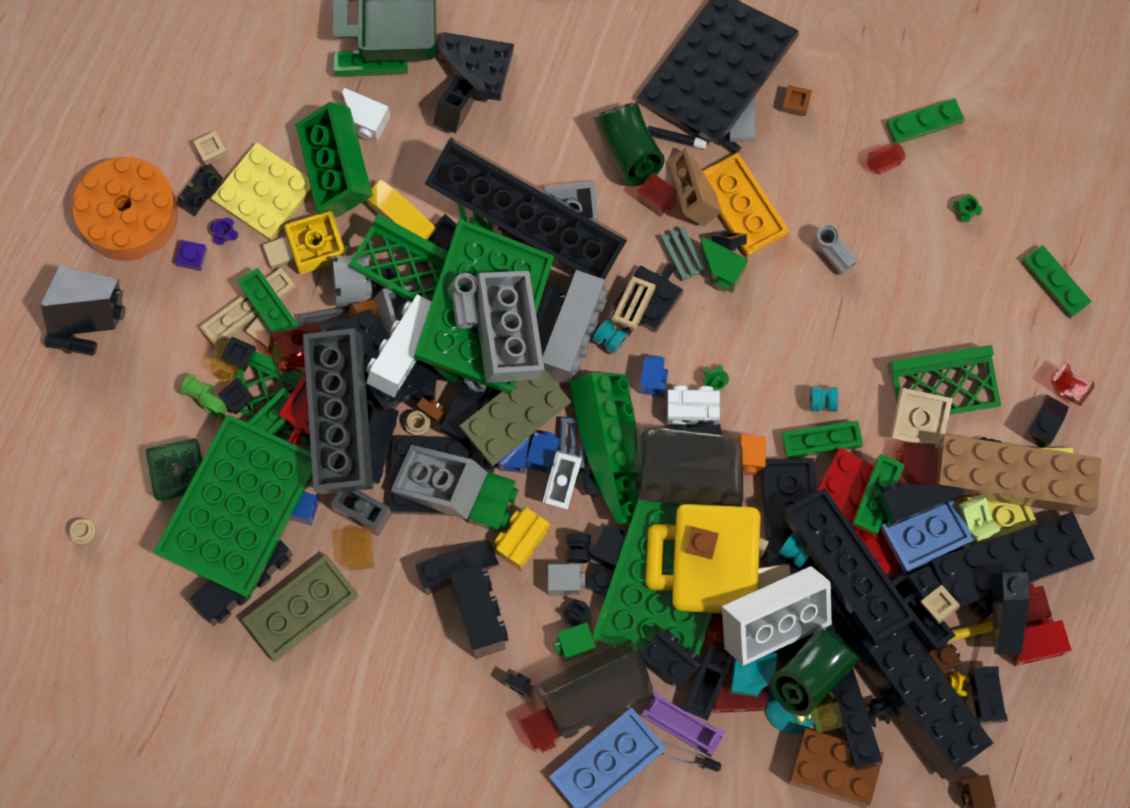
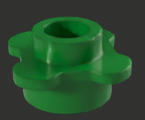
[952,194,982,222]

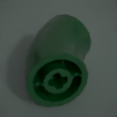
[593,102,665,186]
[770,625,860,716]

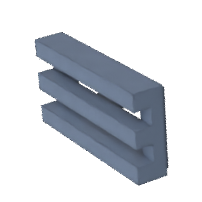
[559,417,585,471]

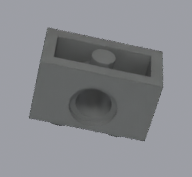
[331,491,392,536]

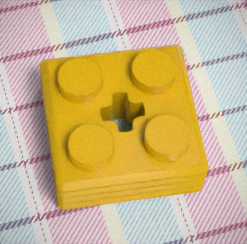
[284,211,346,274]

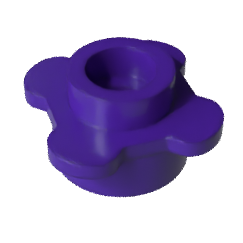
[210,218,238,245]

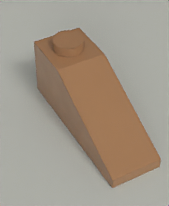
[668,147,722,226]

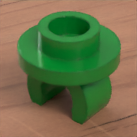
[703,364,729,390]

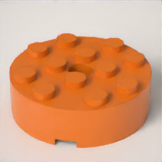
[72,157,178,261]

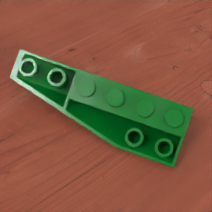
[570,372,638,524]

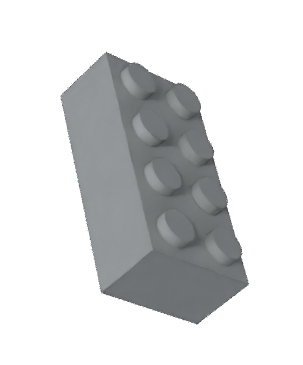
[543,270,608,387]
[475,271,544,383]

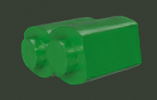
[469,471,519,533]

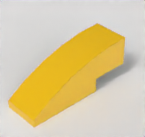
[366,180,437,240]

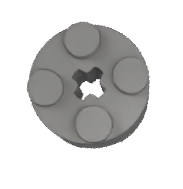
[331,255,372,307]

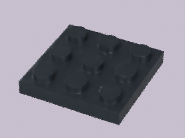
[388,436,470,516]

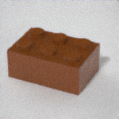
[788,728,884,808]

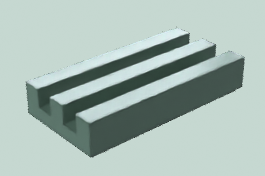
[661,226,705,281]

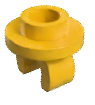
[945,671,970,697]

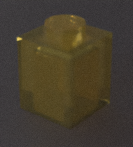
[344,529,375,571]
[809,692,843,733]

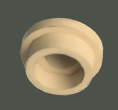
[405,410,431,436]

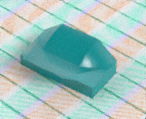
[731,652,777,697]

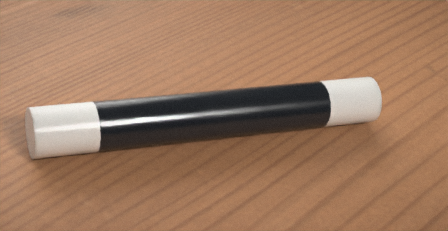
[647,125,708,150]

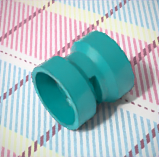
[592,320,628,355]
[809,386,838,412]
[779,532,809,568]

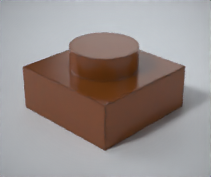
[782,85,812,116]
[345,300,379,320]
[417,397,446,425]
[686,527,719,560]

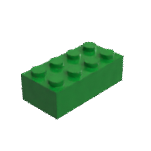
[295,102,373,217]

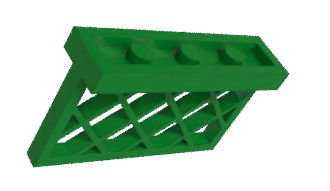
[348,213,448,302]
[887,345,1001,415]
[234,351,311,446]

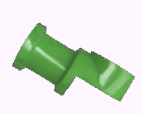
[180,374,229,419]

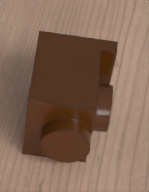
[929,643,962,675]
[957,775,996,808]

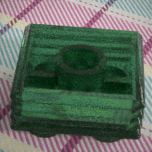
[145,438,202,501]

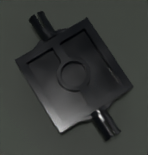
[613,262,683,336]

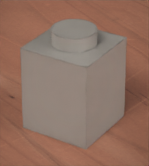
[548,564,585,596]

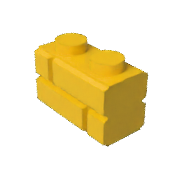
[494,507,551,570]

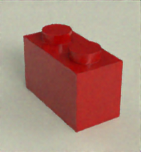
[1011,618,1072,667]

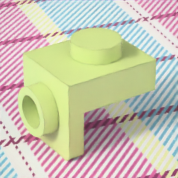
[959,494,1000,541]

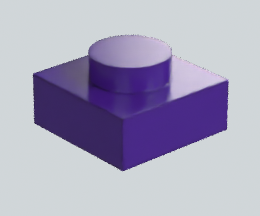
[175,240,207,271]

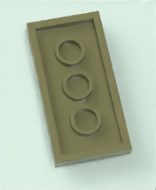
[459,369,571,467]
[242,554,359,662]

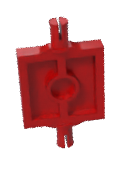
[279,371,310,445]

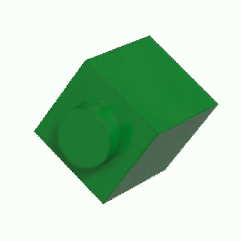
[554,622,596,662]

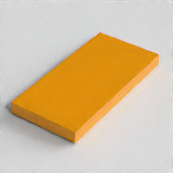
[703,152,790,258]

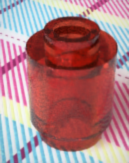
[867,143,905,175]

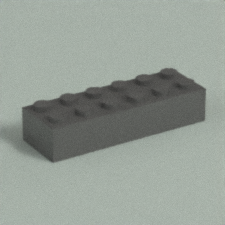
[303,328,373,495]

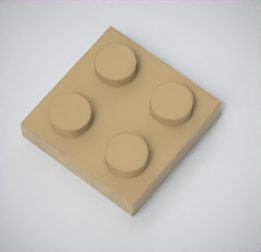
[890,388,953,448]

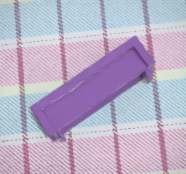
[641,691,725,758]

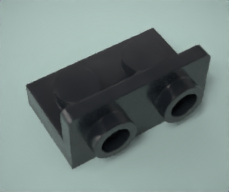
[639,629,701,689]

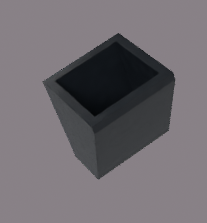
[41,265,126,337]

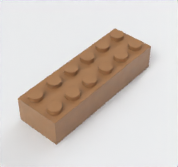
[934,435,1101,516]

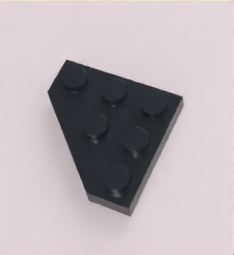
[438,32,514,101]

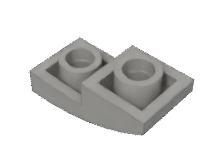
[730,95,756,142]

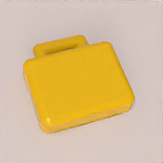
[646,504,761,613]

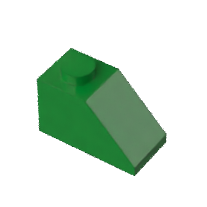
[700,237,749,293]

